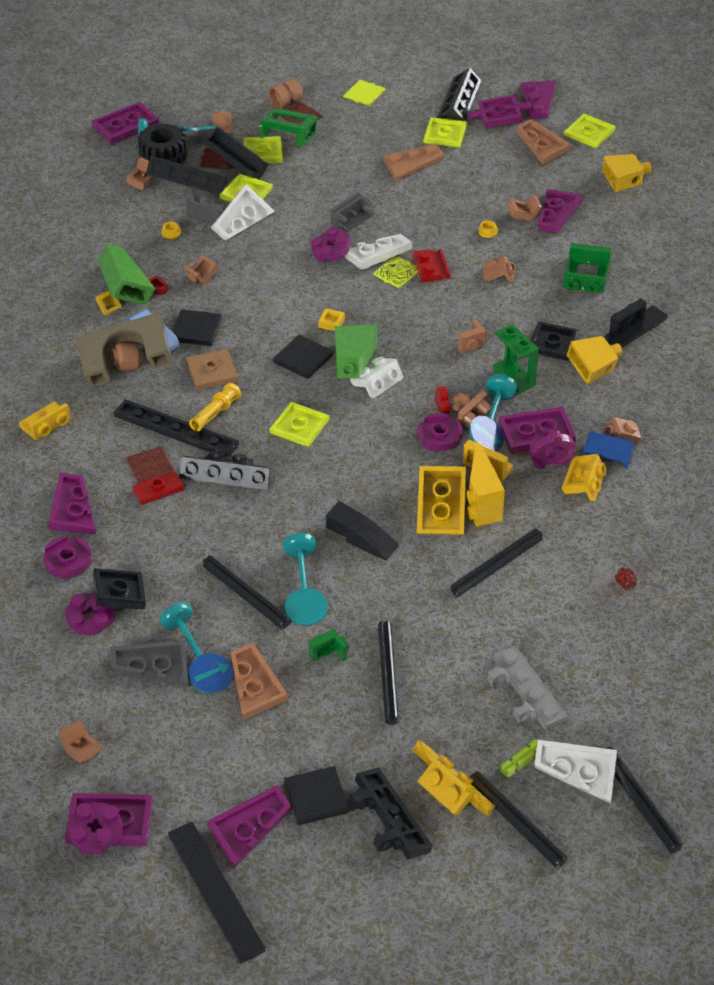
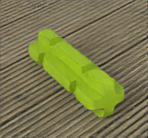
[500,739,538,778]

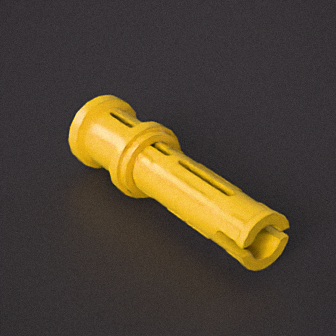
[189,383,241,431]

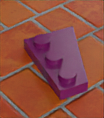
[520,80,556,119]
[538,189,583,234]
[49,472,96,534]
[207,785,291,868]

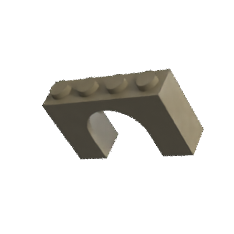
[77,312,173,387]

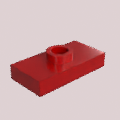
[132,471,184,505]

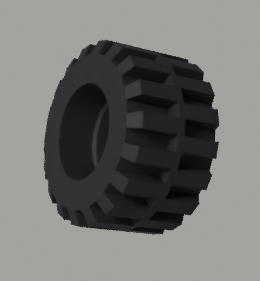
[138,124,187,164]

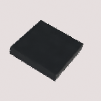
[172,309,222,346]
[531,321,579,361]
[273,335,333,379]
[92,568,146,610]
[284,766,349,825]

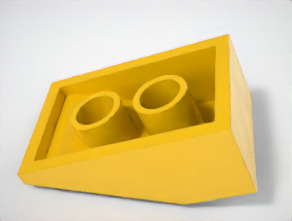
[466,442,505,527]
[417,466,467,535]

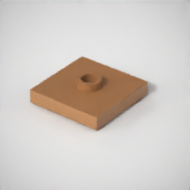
[186,349,238,390]

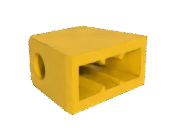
[602,154,651,192]
[567,336,623,384]

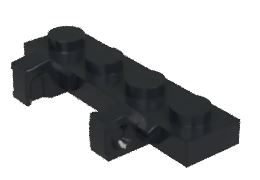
[347,767,433,860]

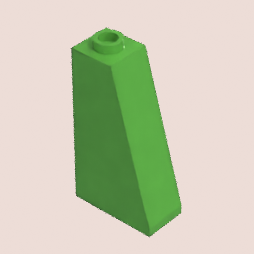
[98,244,155,305]
[335,325,378,378]

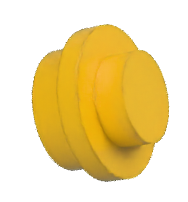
[478,220,498,238]
[161,222,181,239]

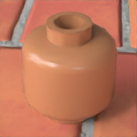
[110,343,143,371]

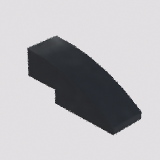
[326,501,399,561]

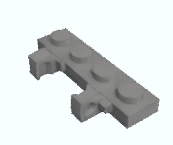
[487,645,568,730]

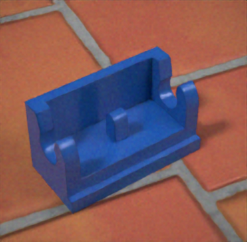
[583,431,634,469]

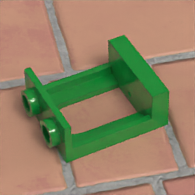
[259,108,317,147]
[563,243,612,293]
[493,324,539,394]

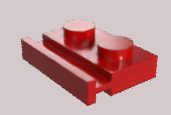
[412,249,451,283]

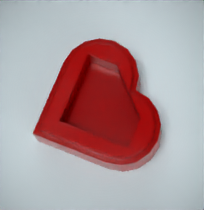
[148,275,168,295]
[434,386,451,414]

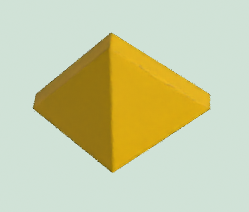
[95,290,122,315]

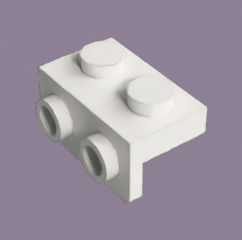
[350,357,403,398]

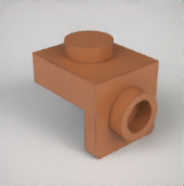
[212,111,233,135]
[126,157,155,190]
[507,195,541,221]
[183,255,220,285]
[482,255,516,282]
[458,320,487,353]
[602,417,642,444]
[58,720,102,763]

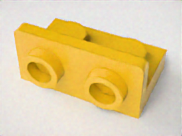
[19,401,71,441]
[463,440,513,482]
[562,454,606,501]
[417,754,477,816]

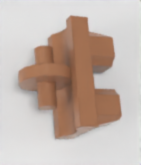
[453,390,492,429]

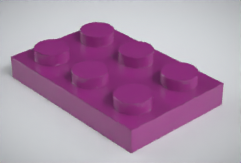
[92,102,159,144]
[498,407,576,454]
[65,793,153,846]

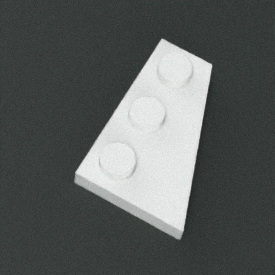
[210,185,275,240]
[344,234,412,270]
[535,740,617,804]

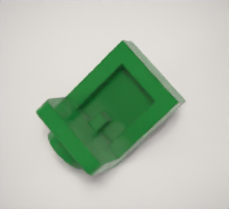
[308,629,349,661]

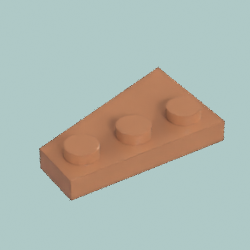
[517,119,571,165]
[384,144,444,182]
[231,643,288,721]

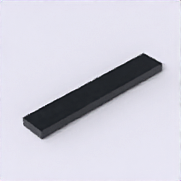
[113,399,239,456]
[168,822,266,964]

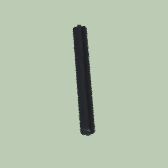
[450,528,543,597]
[202,555,291,629]
[378,621,399,725]
[606,746,683,853]
[469,771,567,868]

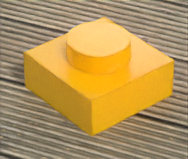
[318,308,345,331]

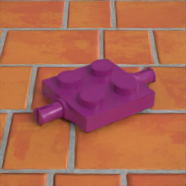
[468,95,532,128]

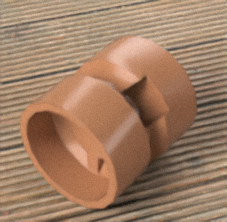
[269,78,303,109]

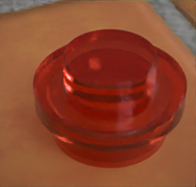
[614,567,637,590]

